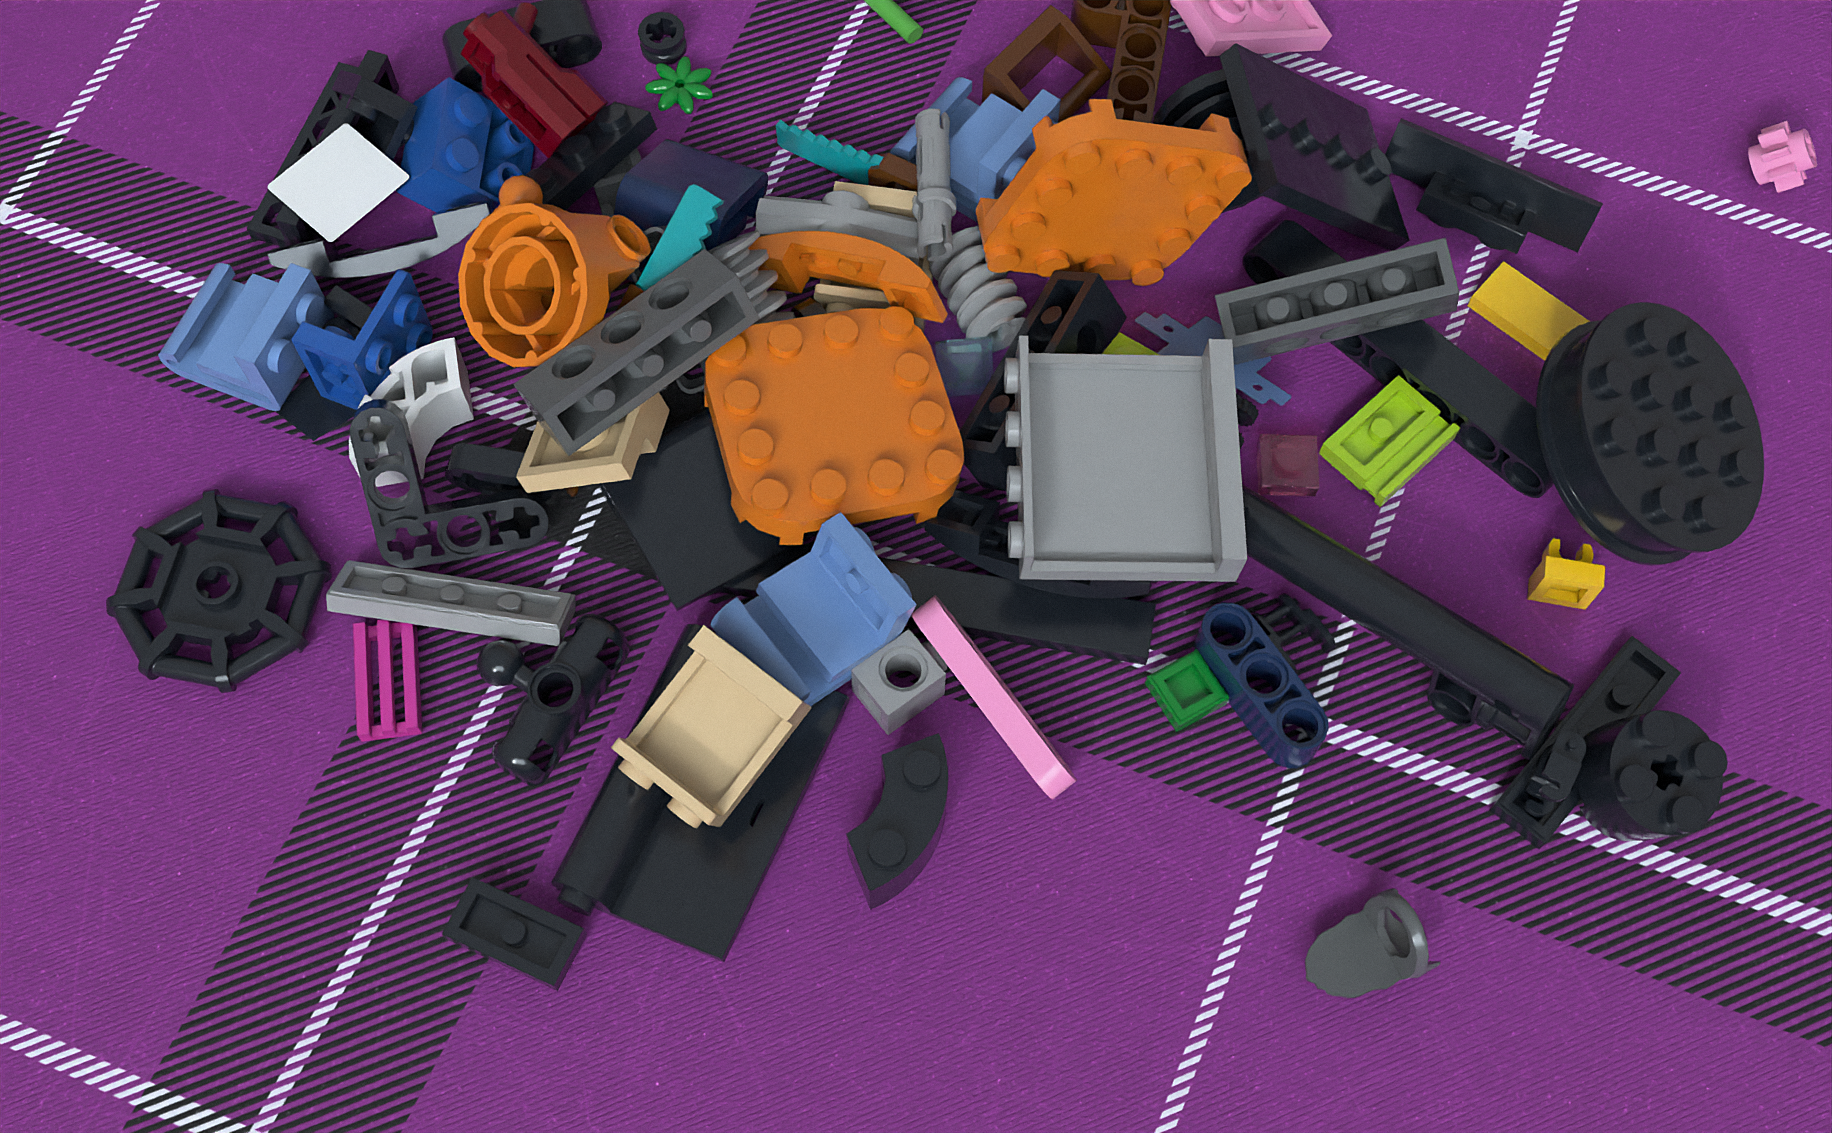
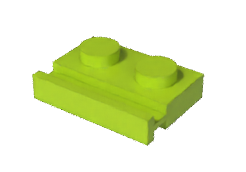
[1319,375,1460,507]

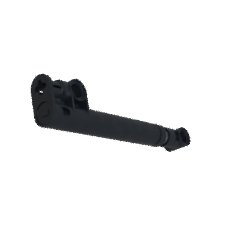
[1242,484,1574,761]

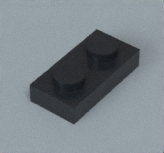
[442,877,587,991]

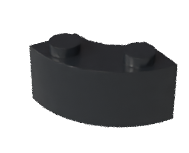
[846,733,948,910]

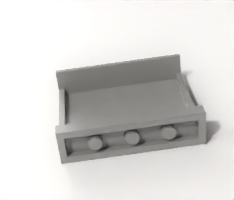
[1004,336,1247,582]

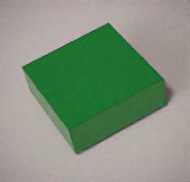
[1145,649,1229,732]

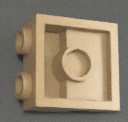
[516,392,670,493]

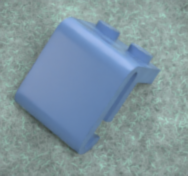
[890,77,1061,223]
[158,263,334,411]
[710,512,917,706]

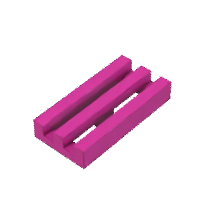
[353,620,422,742]

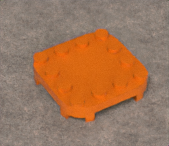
[975,99,1252,286]
[704,306,964,545]

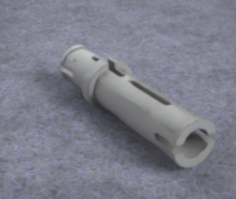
[912,109,956,261]

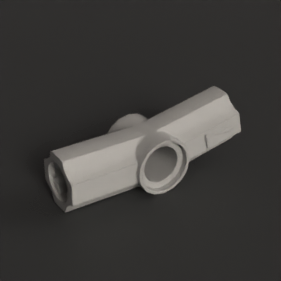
[755,190,919,265]

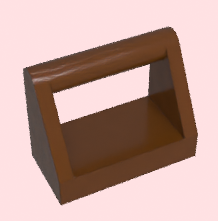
[982,5,1112,123]

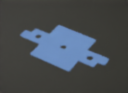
[1135,312,1291,405]

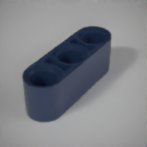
[1194,602,1329,768]

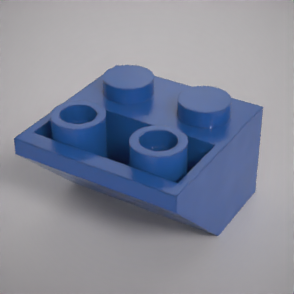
[396,77,535,213]

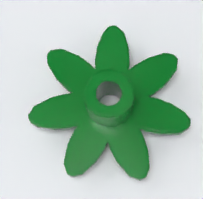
[645,56,713,114]

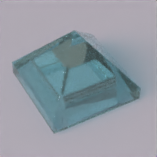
[935,337,993,396]

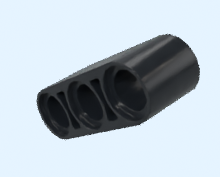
[442,0,602,92]

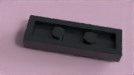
[525,101,657,210]

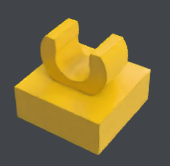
[1527,538,1605,610]

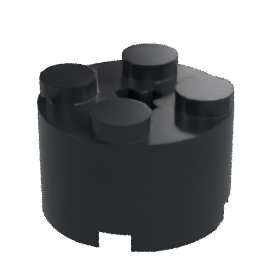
[1573,710,1728,841]

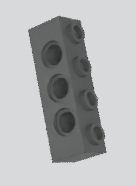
[1215,237,1459,365]
[513,249,760,456]

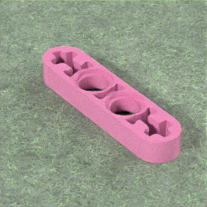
[911,595,1077,800]

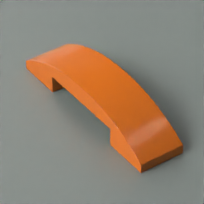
[749,231,948,323]

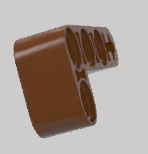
[1070,0,1172,124]

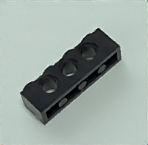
[959,270,1127,491]

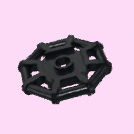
[106,489,332,693]

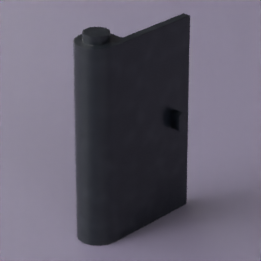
[598,408,819,611]
[551,624,850,962]

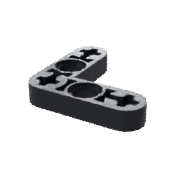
[350,399,549,568]

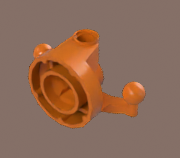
[458,175,651,367]

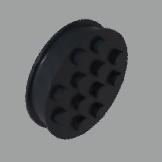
[1536,302,1764,566]

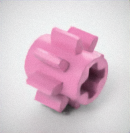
[1748,121,1817,193]

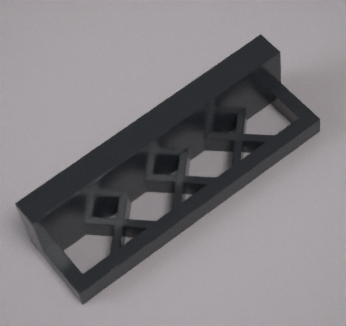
[247,50,399,247]

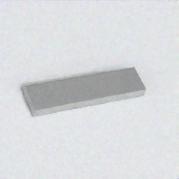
[326,560,576,646]

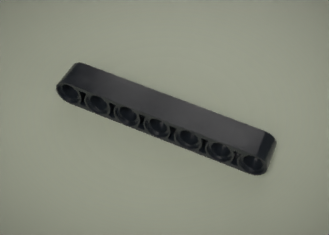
[1243,219,1554,498]

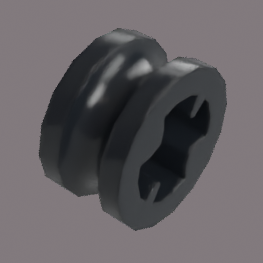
[638,12,687,65]

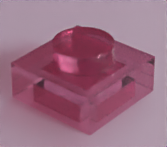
[1256,434,1319,496]

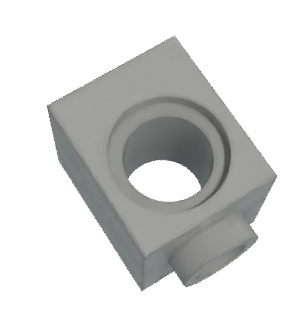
[851,629,947,735]

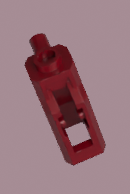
[460,2,609,159]

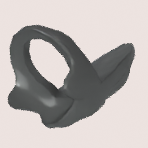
[1305,888,1441,998]

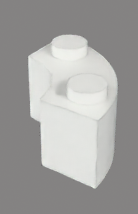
[349,337,474,487]

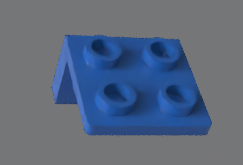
[291,269,433,410]

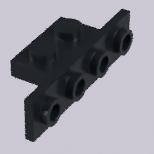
[1385,118,1603,254]

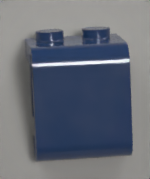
[614,139,768,283]

